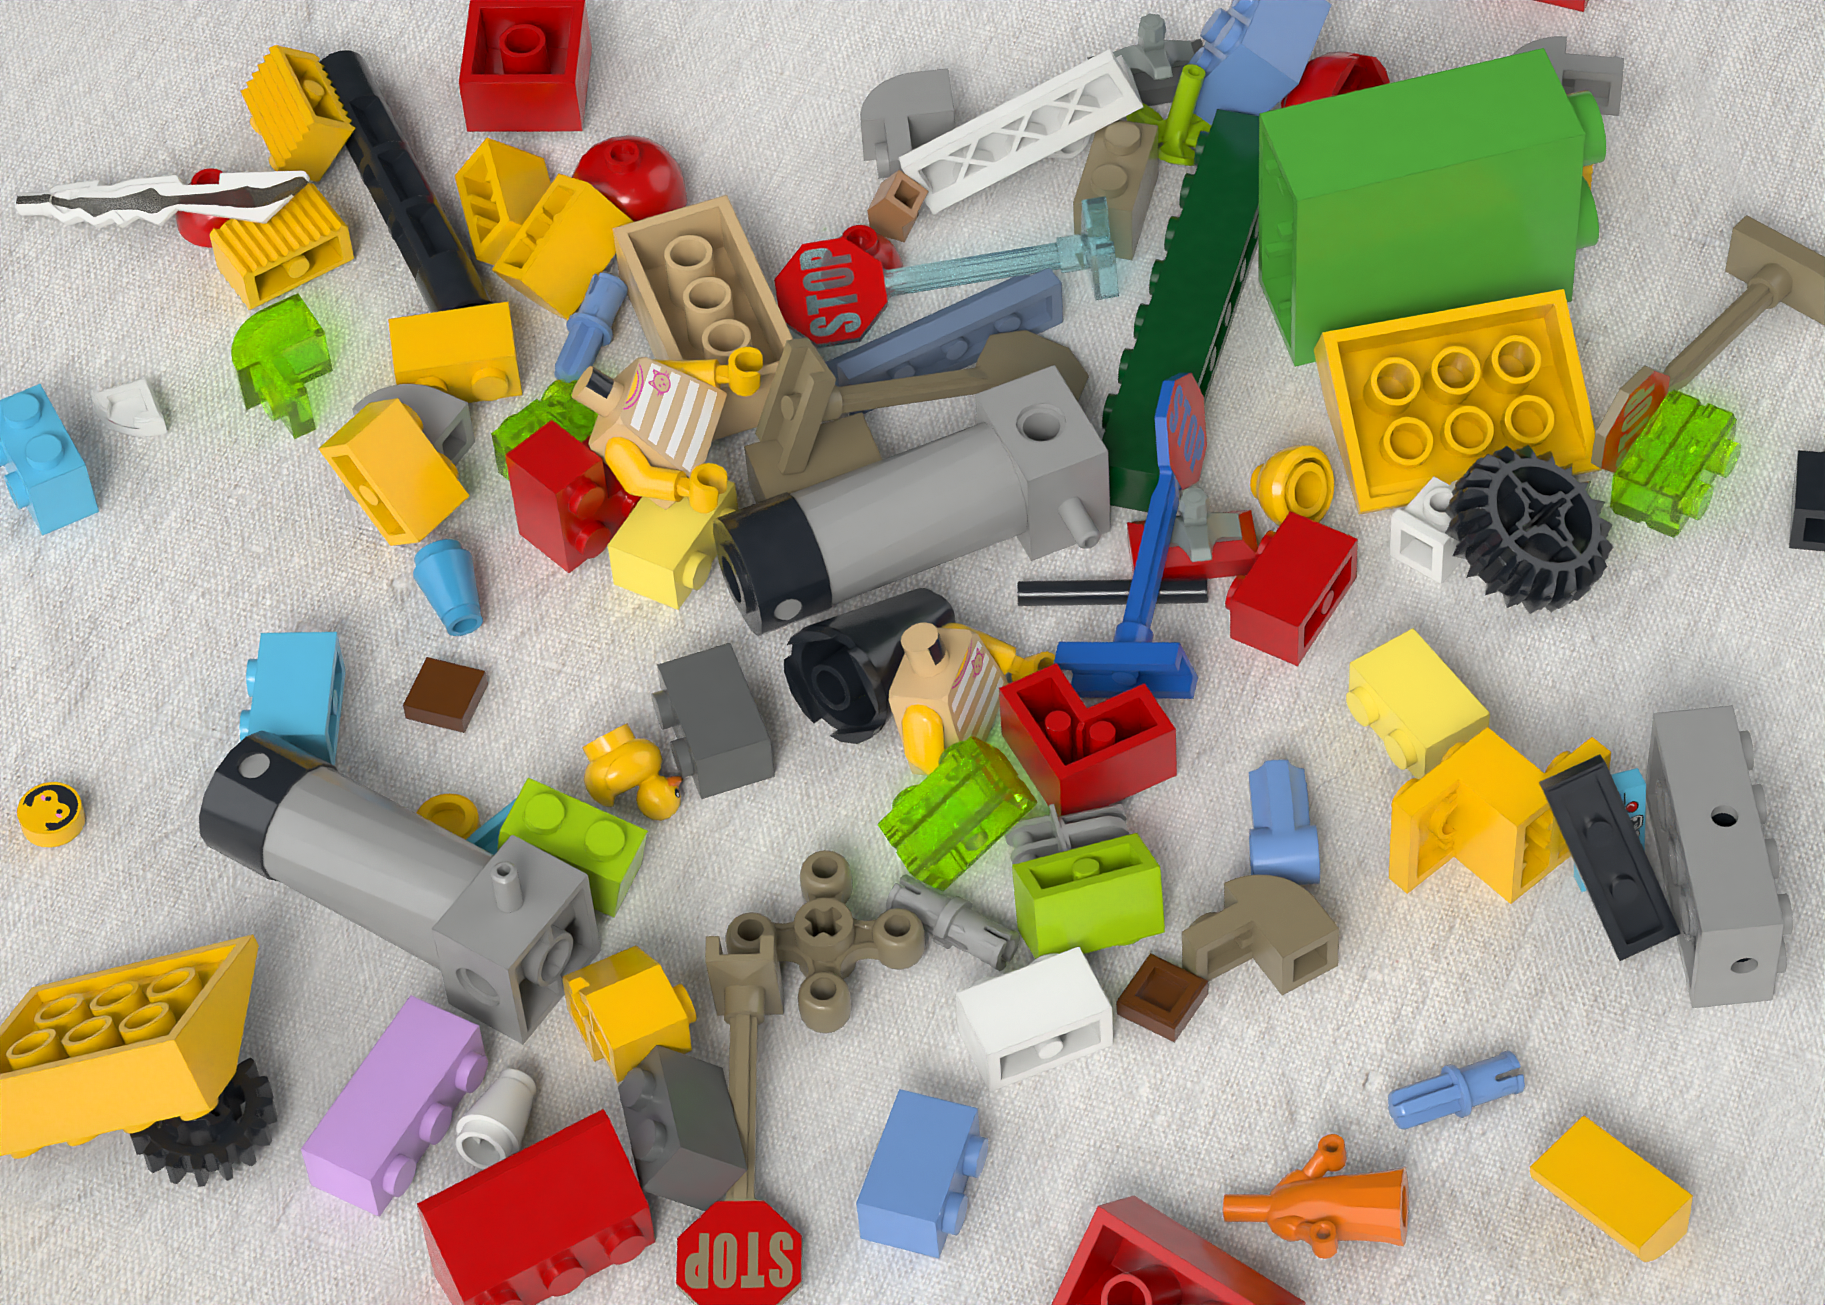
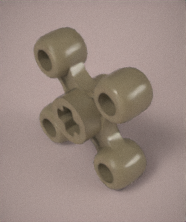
[725,850,926,1034]

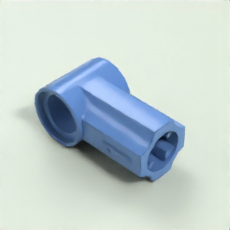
[1249,760,1320,885]

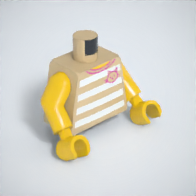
[572,347,763,514]
[889,622,1055,819]

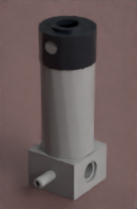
[713,365,1111,637]
[199,730,601,1045]

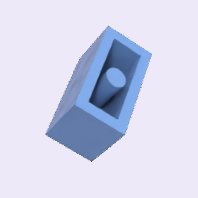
[856,1089,988,1258]

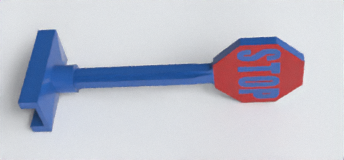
[1054,372,1207,699]

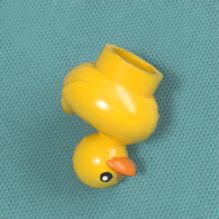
[582,723,683,821]

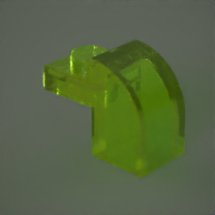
[231,293,333,439]

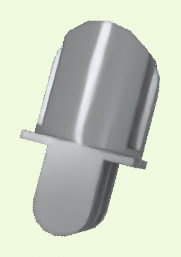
[1004,804,1129,864]

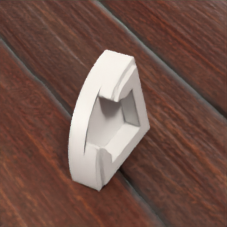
[90,377,167,437]

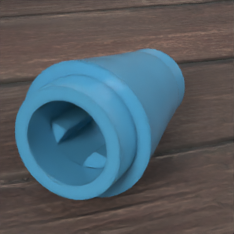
[413,539,483,636]

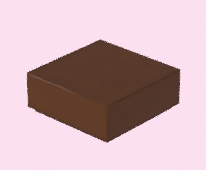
[403,657,488,733]
[1116,953,1208,1043]

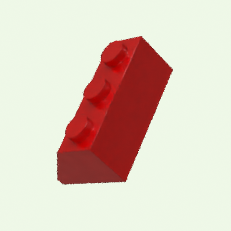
[417,1109,655,1305]
[1051,1195,1306,1305]

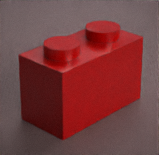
[1225,511,1358,666]

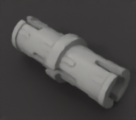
[886,874,1020,971]

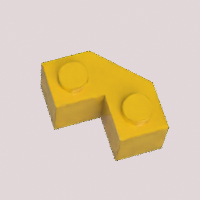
[562,945,697,1083]

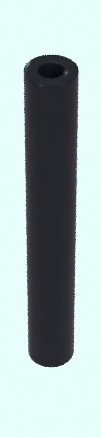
[1017,578,1208,606]

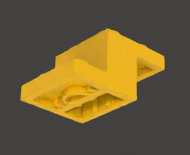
[1389,727,1611,904]

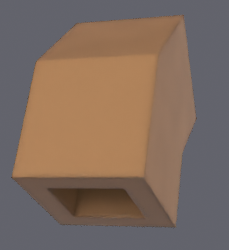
[867,170,928,243]

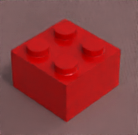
[459,0,592,132]

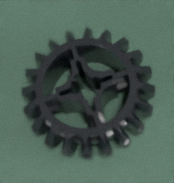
[1445,445,1614,614]

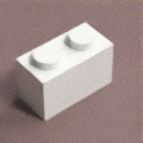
[955,947,1113,1092]

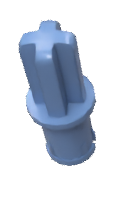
[554,273,628,387]
[1388,1050,1525,1130]

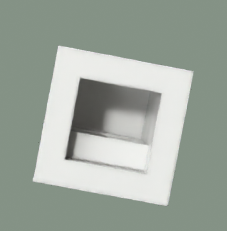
[1389,477,1464,584]

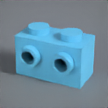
[0,384,99,536]
[239,632,346,766]

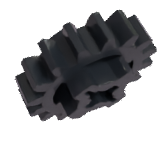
[130,1057,278,1187]

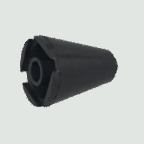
[784,588,956,744]

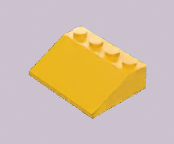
[1314,289,1602,515]
[0,934,259,1159]

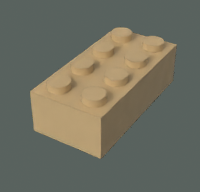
[613,195,793,441]

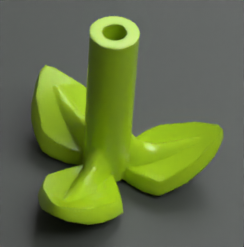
[1126,64,1212,166]

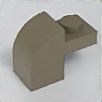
[1182,875,1339,996]

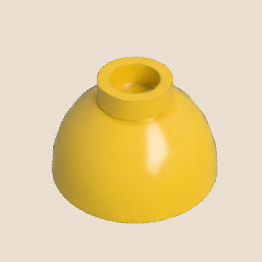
[1250,445,1334,526]

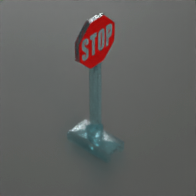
[774,196,1119,349]

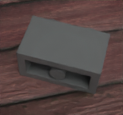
[651,643,775,799]
[618,1045,747,1211]

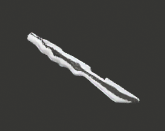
[16,171,310,229]

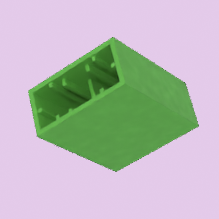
[1258,48,1606,367]

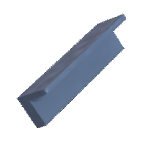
[825,267,1063,416]

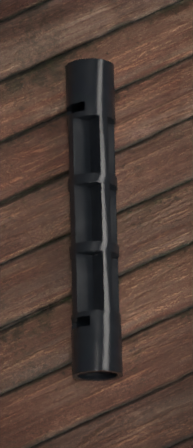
[319,50,494,313]

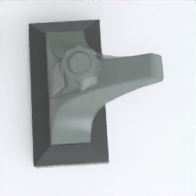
[1087,13,1203,106]

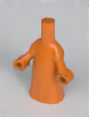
[1223,1134,1409,1259]

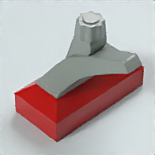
[1127,487,1258,579]

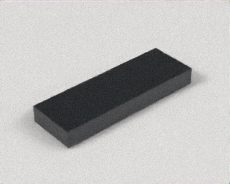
[1538,754,1681,961]

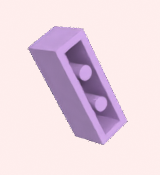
[301,995,488,1217]

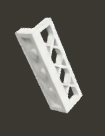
[899,49,1143,215]

